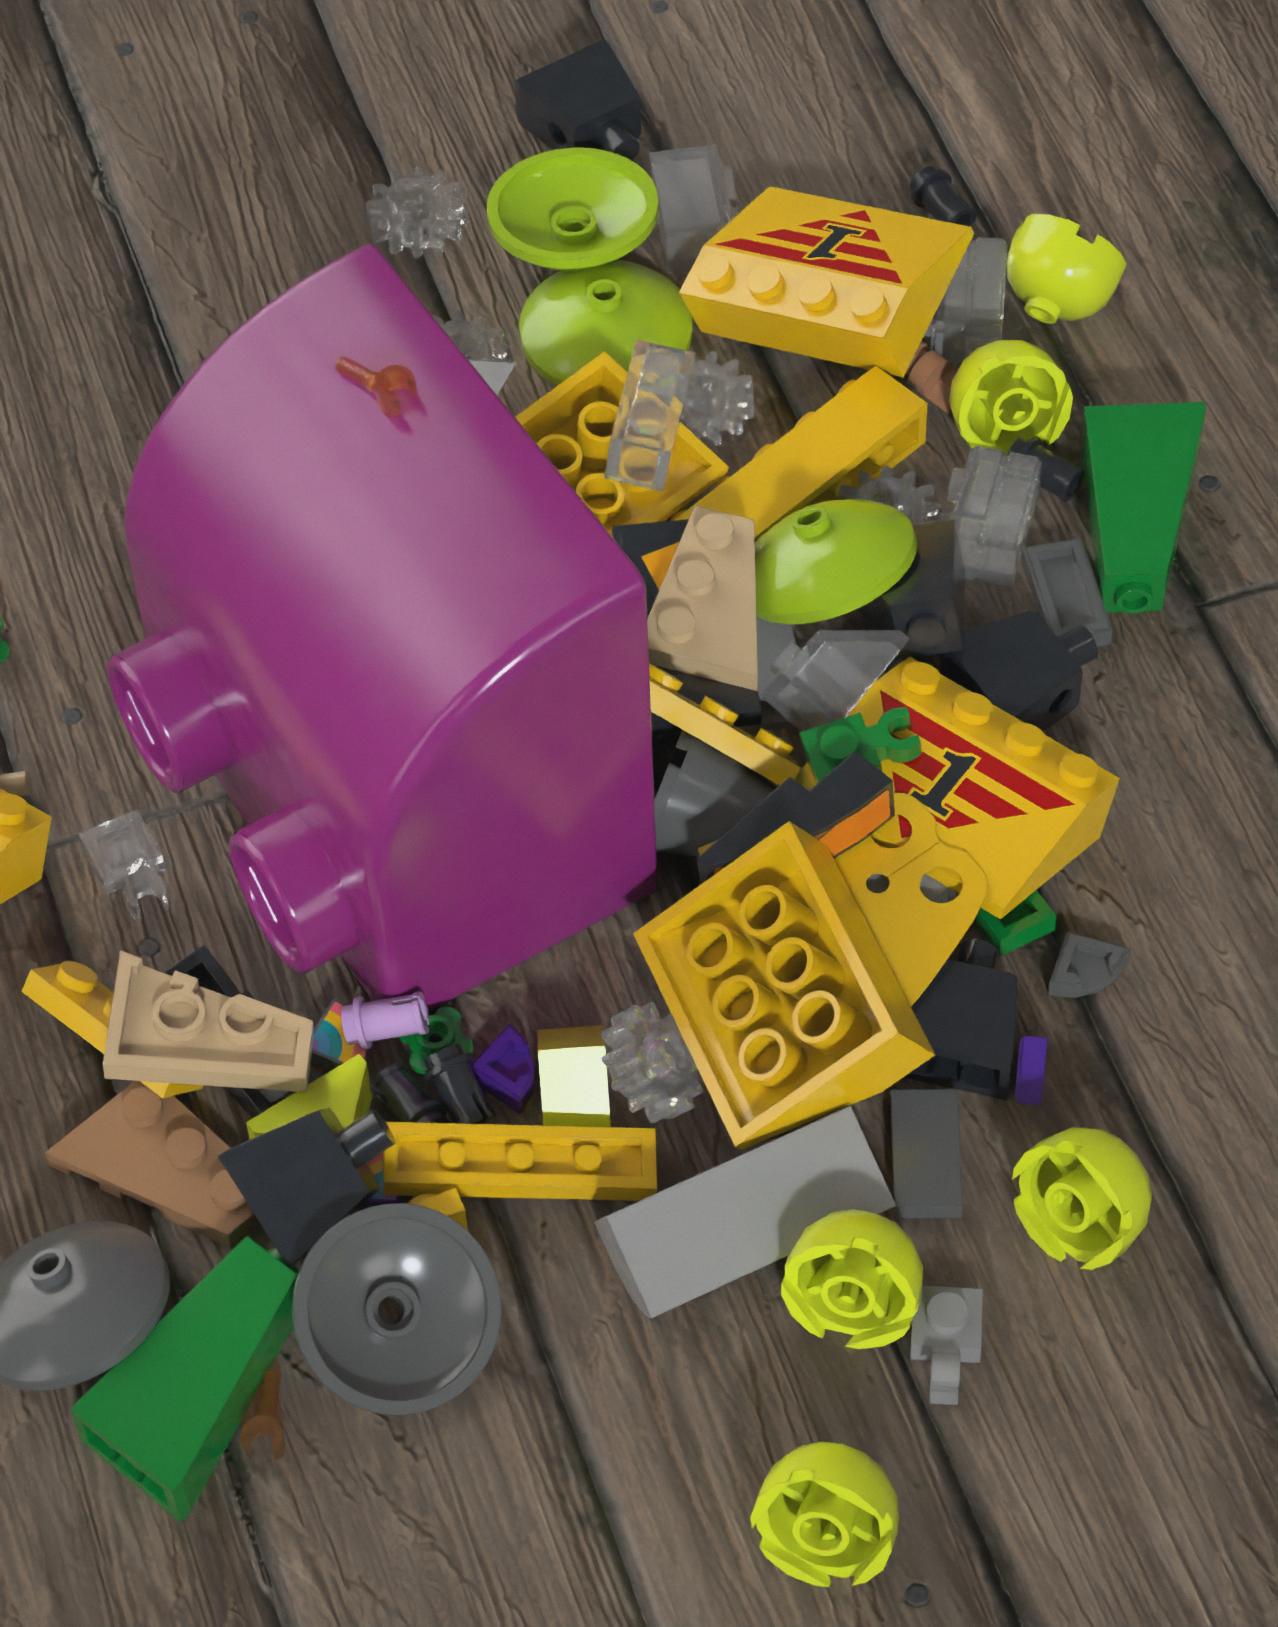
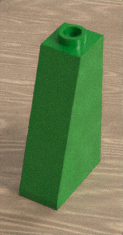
[1081,402,1206,614]
[70,1236,299,1523]

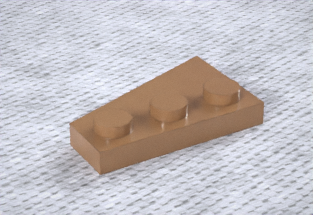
[45,1081,260,1248]

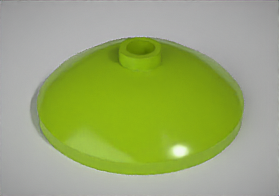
[487,148,659,271]
[519,260,693,389]
[755,499,917,625]

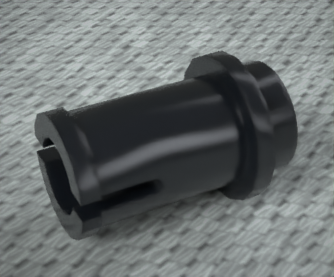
[909,166,977,227]
[1004,436,1085,503]
[423,1043,495,1124]
[370,1063,449,1123]

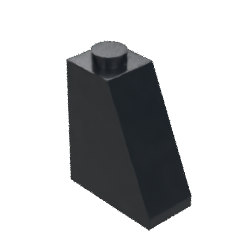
[857,520,965,659]

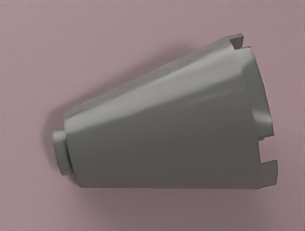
[654,730,778,858]

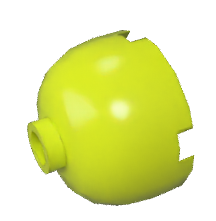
[1006,214,1127,324]
[949,340,1073,462]
[1012,1128,1152,1270]
[781,1209,923,1349]
[750,1442,899,1587]

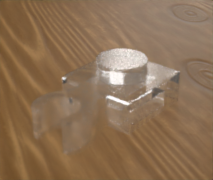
[79,809,170,921]

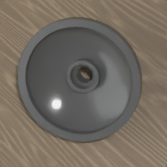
[292,1203,502,1415]
[0,1221,170,1391]

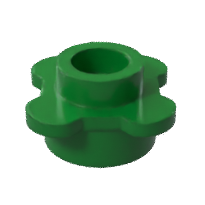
[399,1007,473,1074]

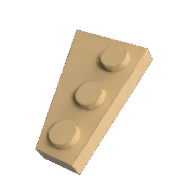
[647,506,758,691]
[103,950,314,1092]

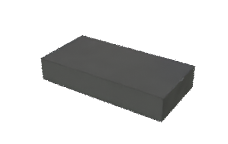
[1021,538,1113,647]
[890,1089,963,1218]

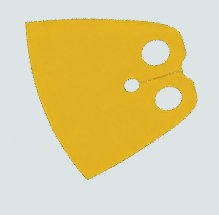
[697,793,988,1007]

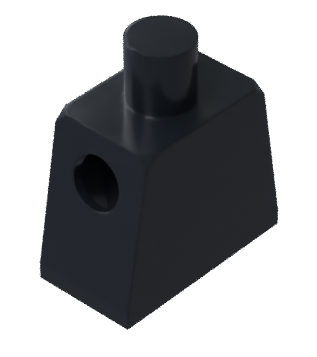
[514,39,641,161]
[940,611,1098,732]
[904,939,1018,1100]
[218,1108,396,1267]

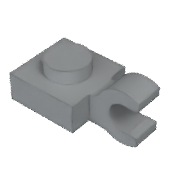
[910,1286,983,1405]

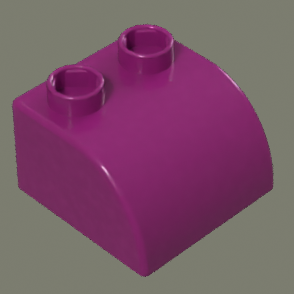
[107,244,658,1012]

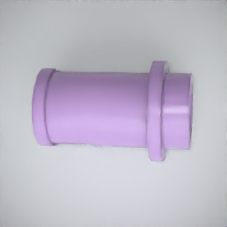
[341,991,429,1049]

